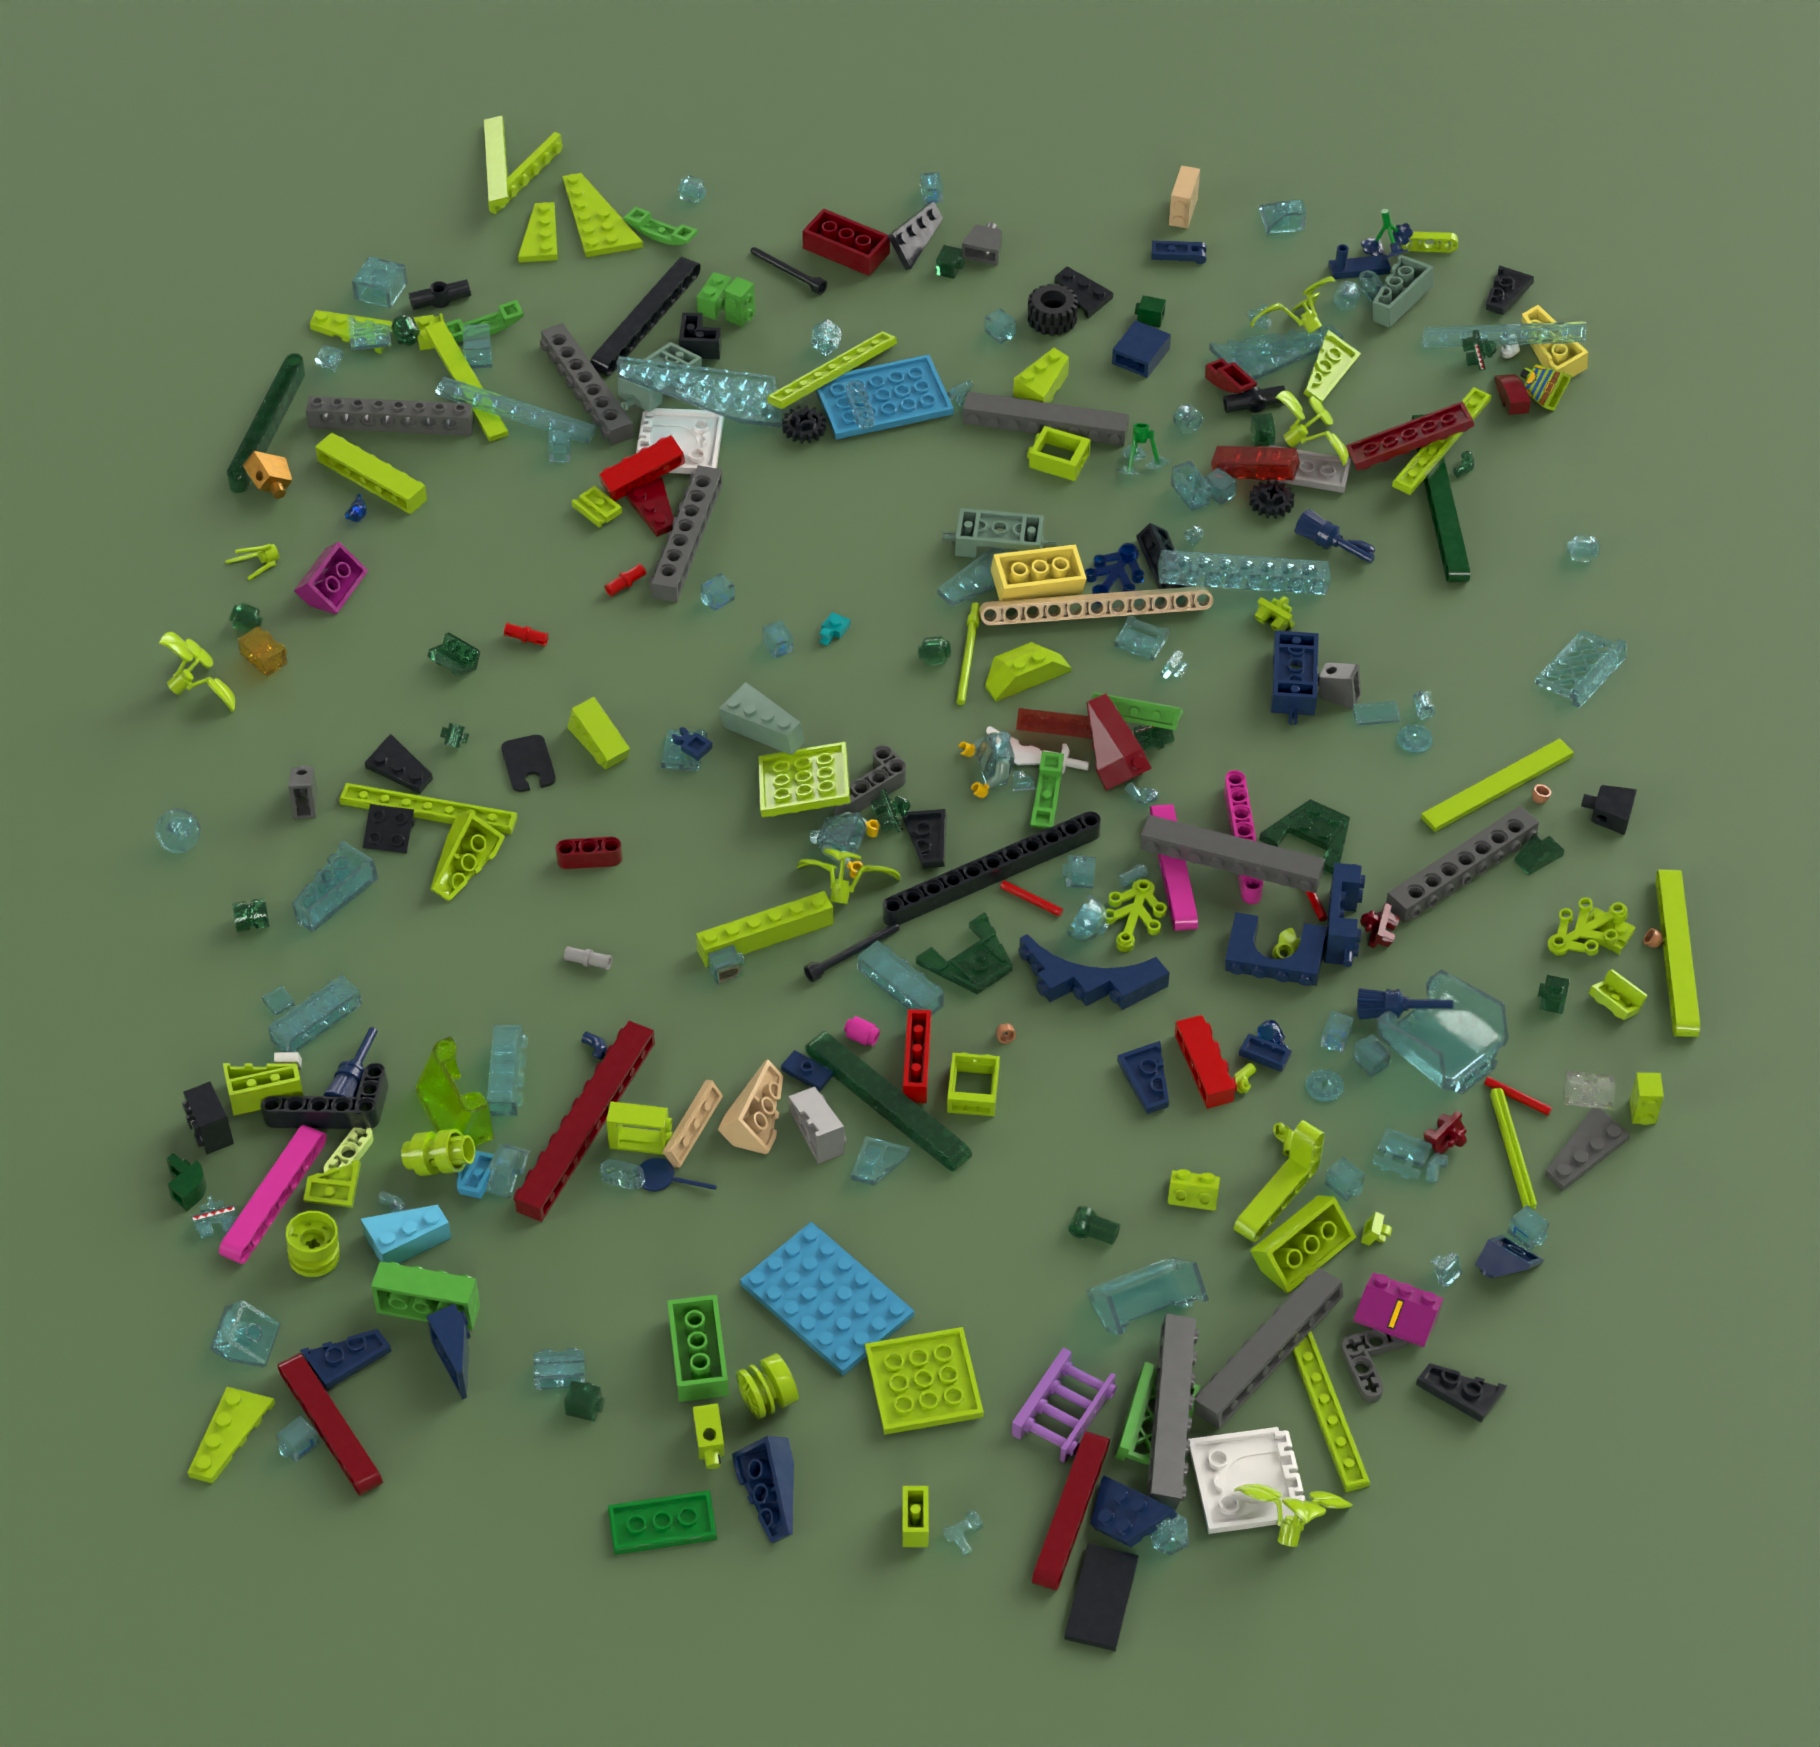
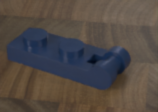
[1151,240,1207,264]

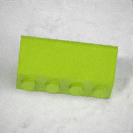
[1250,1195,1356,1293]

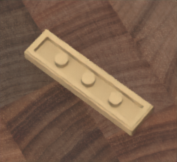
[662,1080,723,1168]

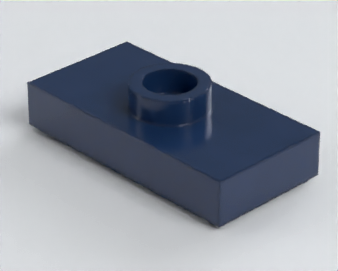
[1239,1033,1292,1072]
[781,1050,833,1092]

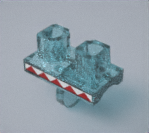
[191,1195,238,1239]

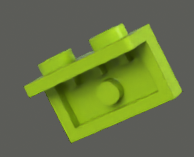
[1588,969,1647,1020]
[1168,1169,1220,1211]

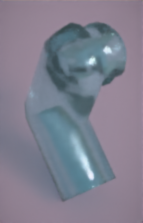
[378,1191,406,1213]

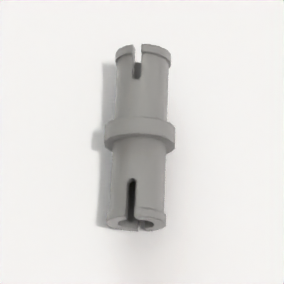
[564,946,612,970]

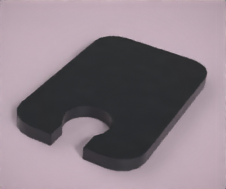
[501,735,556,792]

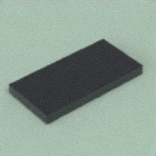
[1064,1544,1139,1652]

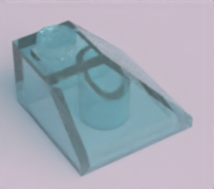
[1259,200,1307,234]

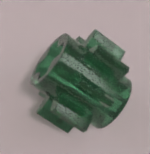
[440,722,469,748]

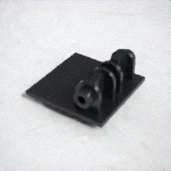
[363,804,415,853]

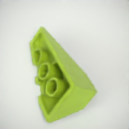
[430,812,505,901]

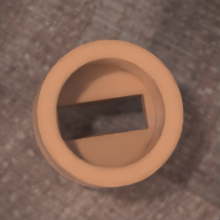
[1532,784,1551,804]
[1643,928,1663,948]
[996,1023,1016,1044]

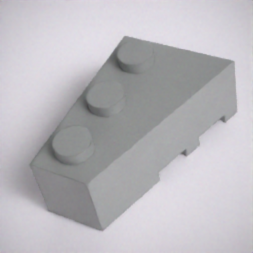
[788,1087,847,1164]

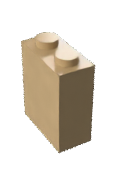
[1169,165,1200,229]

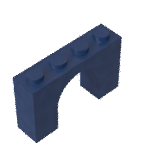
[1225,912,1327,986]

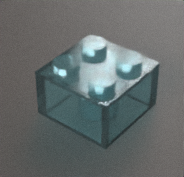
[352,256,408,308]

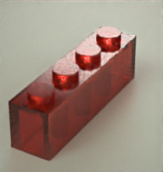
[1211,446,1300,481]
[1016,708,1093,739]

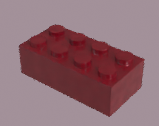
[802,208,890,276]

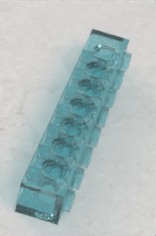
[1158,550,1331,595]

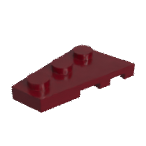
[626,477,674,537]

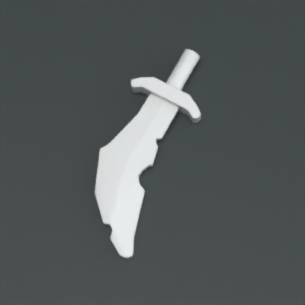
[986,726,1089,774]

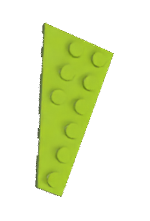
[562,173,643,257]

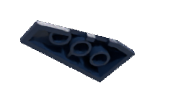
[732,1436,794,1543]

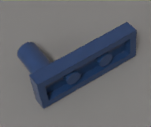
[1328,244,1391,279]

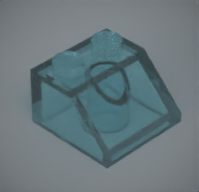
[210,1299,281,1367]

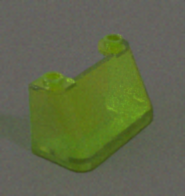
[415,1036,494,1146]

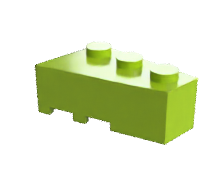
[1013,348,1069,403]
[567,697,630,770]
[223,1063,304,1116]

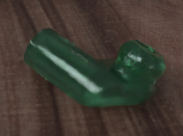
[1453,451,1475,478]

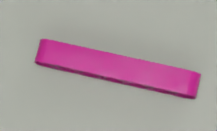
[1224,770,1263,904]
[1150,804,1198,931]
[219,1125,327,1264]

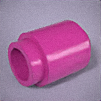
[844,1016,881,1047]

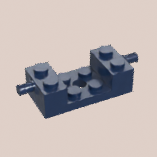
[1271,630,1319,725]
[1324,863,1365,967]

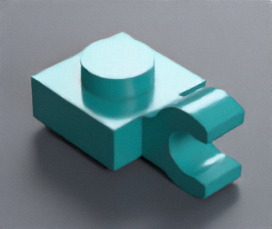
[819,612,851,646]

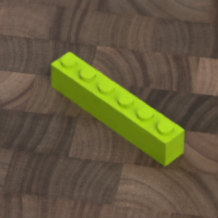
[315,433,427,514]
[696,891,834,967]

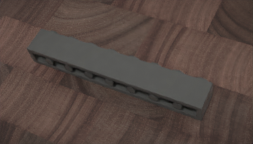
[963,392,1129,446]
[1141,815,1325,893]
[1194,1268,1344,1429]
[1146,1313,1199,1510]

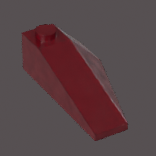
[1086,693,1152,791]

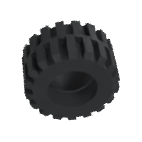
[1027,284,1078,336]

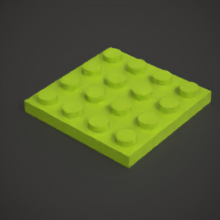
[758,741,851,818]
[865,1327,984,1435]

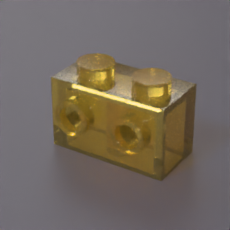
[237,626,288,677]

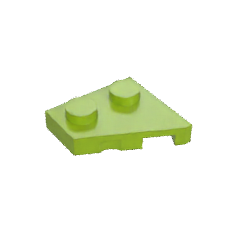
[303,1160,361,1208]

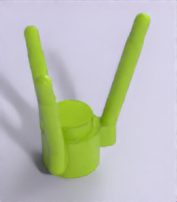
[225,544,279,580]

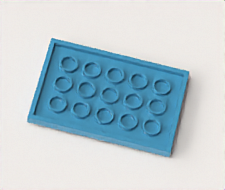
[815,354,954,440]
[740,1222,915,1376]

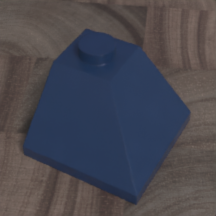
[1475,1235,1544,1278]

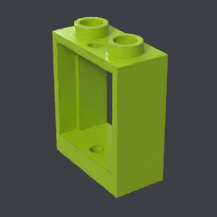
[1027,426,1091,481]
[947,1052,1000,1117]
[606,1102,673,1155]

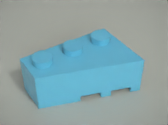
[361,1205,451,1264]

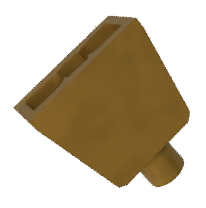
[243,451,292,499]

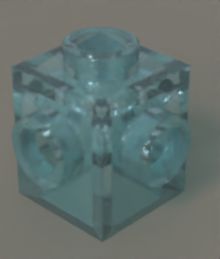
[811,319,842,356]
[1150,1514,1189,1555]

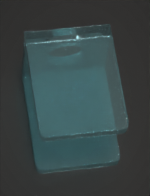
[463,324,492,369]

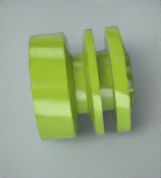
[286,1211,340,1277]
[736,1353,799,1420]

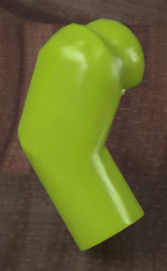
[1233,1063,1256,1094]
[1273,1122,1294,1157]

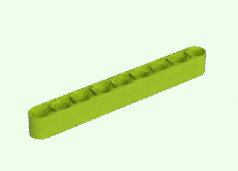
[1656,869,1700,1037]

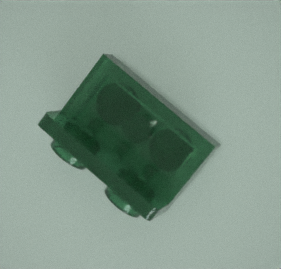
[427,632,481,676]

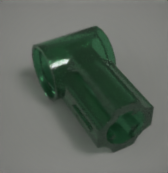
[1068,1206,1121,1245]

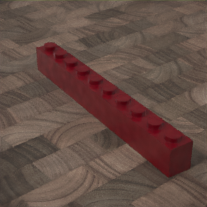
[513,1021,655,1222]

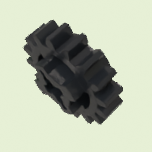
[782,406,826,444]
[1249,480,1295,519]

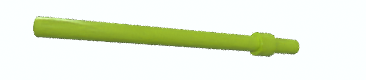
[956,602,980,705]

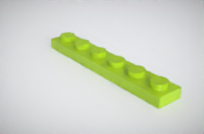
[488,132,563,214]

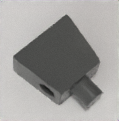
[962,222,1002,266]
[1317,662,1362,709]
[288,765,317,819]

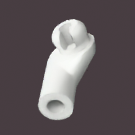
[1500,335,1520,359]

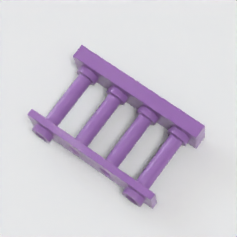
[1012,1348,1117,1463]

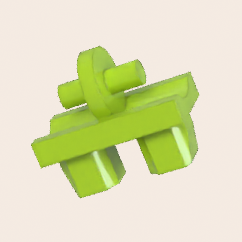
[1254,596,1295,631]

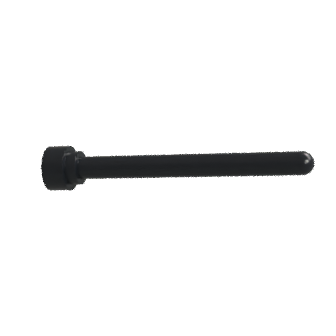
[750,247,827,295]
[804,923,900,983]

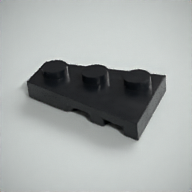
[1486,265,1534,315]
[1054,266,1113,319]
[365,734,433,794]
[901,809,947,869]
[1416,1363,1507,1423]

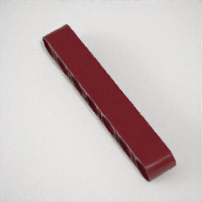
[277,1353,383,1496]
[1032,1431,1110,1591]

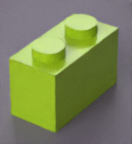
[1629,1072,1664,1125]
[903,1486,929,1547]

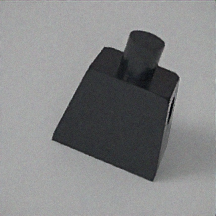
[1581,785,1637,835]

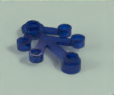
[1085,543,1145,604]

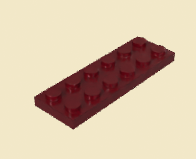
[1346,401,1475,471]

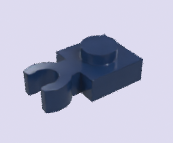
[672,727,713,761]

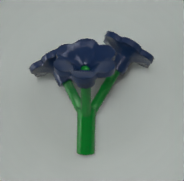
[1361,209,1413,259]

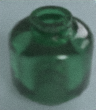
[390,315,420,346]
[229,602,263,634]
[918,636,951,665]

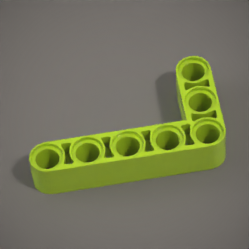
[1233,1120,1325,1243]

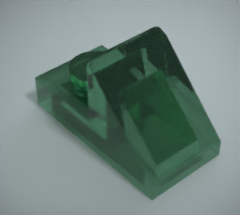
[1514,835,1564,875]

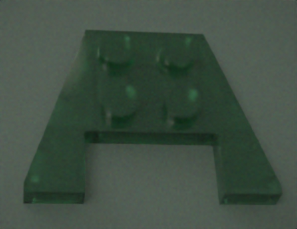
[1259,799,1350,874]
[916,912,1013,994]

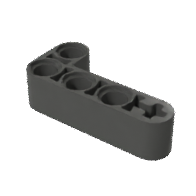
[833,745,906,817]

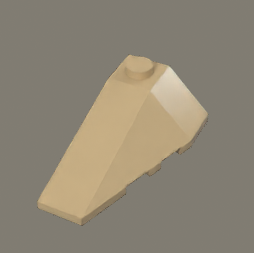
[718,1059,783,1154]

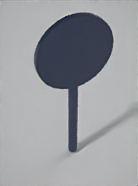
[636,1158,717,1191]

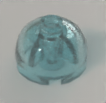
[1066,895,1109,942]

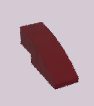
[1205,358,1257,393]
[1494,374,1531,415]

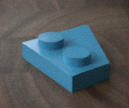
[457,1150,501,1199]

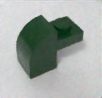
[166,1153,207,1211]

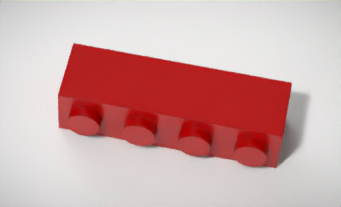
[599,435,686,501]
[903,1009,931,1104]
[1175,1015,1237,1108]

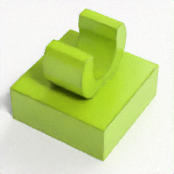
[1361,1212,1392,1246]

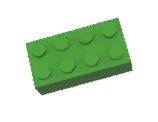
[371,1261,480,1330]
[667,1294,729,1402]

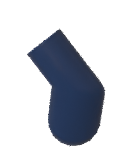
[1348,540,1375,556]
[581,1031,608,1060]

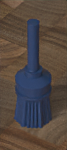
[1294,509,1375,564]
[1357,988,1454,1020]
[323,1027,378,1097]

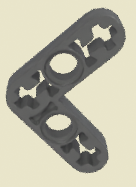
[1341,1329,1409,1403]

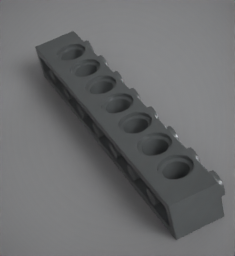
[540,323,634,446]
[306,396,474,436]
[649,465,723,602]
[1386,806,1539,923]

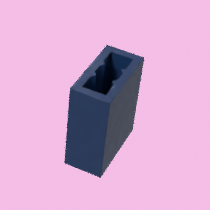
[1112,320,1171,378]

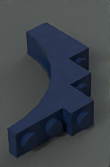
[1018,934,1170,1010]

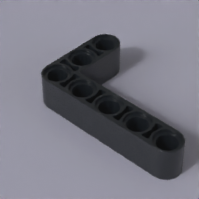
[261,1063,388,1129]

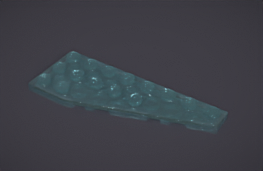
[617,356,782,428]

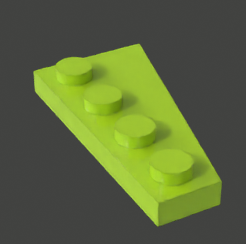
[518,202,558,263]
[310,310,393,354]
[1303,330,1361,403]
[188,1387,275,1483]

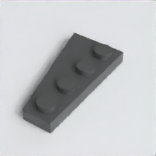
[1545,1105,1630,1191]

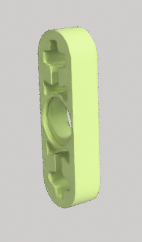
[324,1128,374,1173]

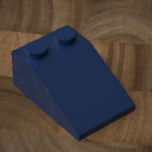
[427,1304,471,1400]

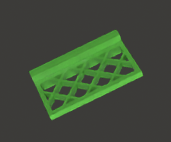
[1092,692,1184,730]
[1115,1362,1200,1466]

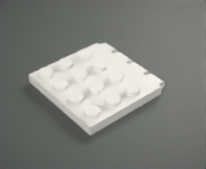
[636,408,724,474]
[1188,1427,1306,1534]

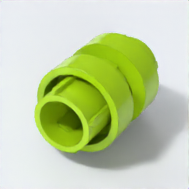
[401,1129,475,1176]

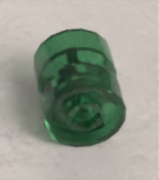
[232,898,270,932]

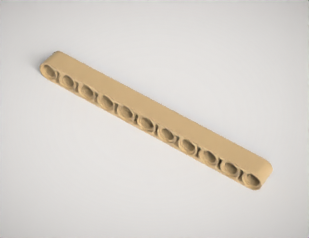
[979,586,1213,625]

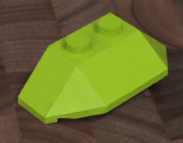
[985,642,1072,702]

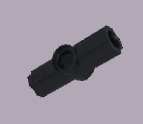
[408,279,471,310]
[1223,385,1286,413]

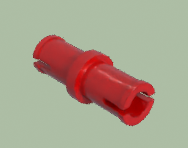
[604,563,647,597]
[504,623,549,647]

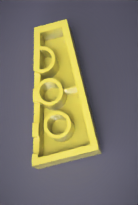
[1521,305,1589,377]

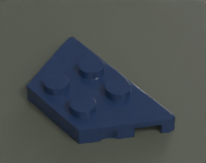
[1090,1475,1178,1547]

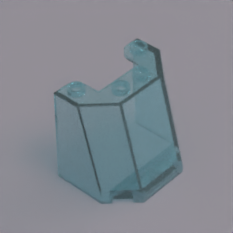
[1376,969,1509,1094]

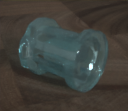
[1412,690,1436,720]

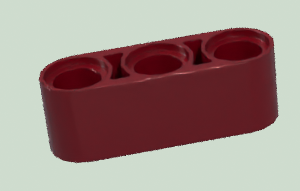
[555,836,623,869]

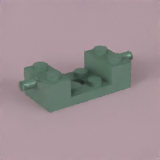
[618,342,702,412]
[942,508,1057,558]

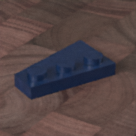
[1117,1041,1169,1114]
[300,1329,392,1390]

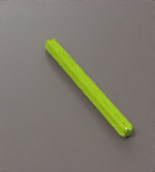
[1490,1088,1537,1211]

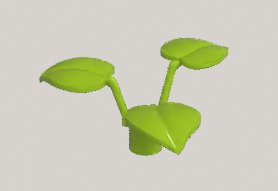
[1250,276,1335,334]
[1275,391,1349,466]
[159,632,235,713]
[797,849,900,904]
[1234,1484,1353,1547]

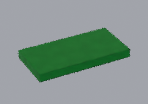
[608,1490,717,1555]

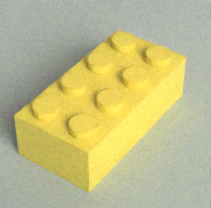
[990,544,1087,601]

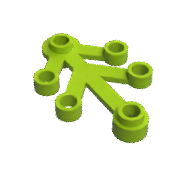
[1102,879,1167,952]
[1548,897,1628,956]

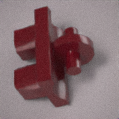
[1360,903,1400,949]
[1423,1111,1467,1157]

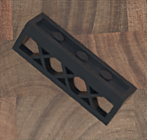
[1136,523,1192,589]

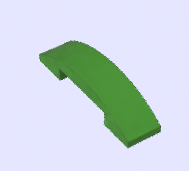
[624,206,698,245]
[445,300,524,342]
[1030,751,1064,829]

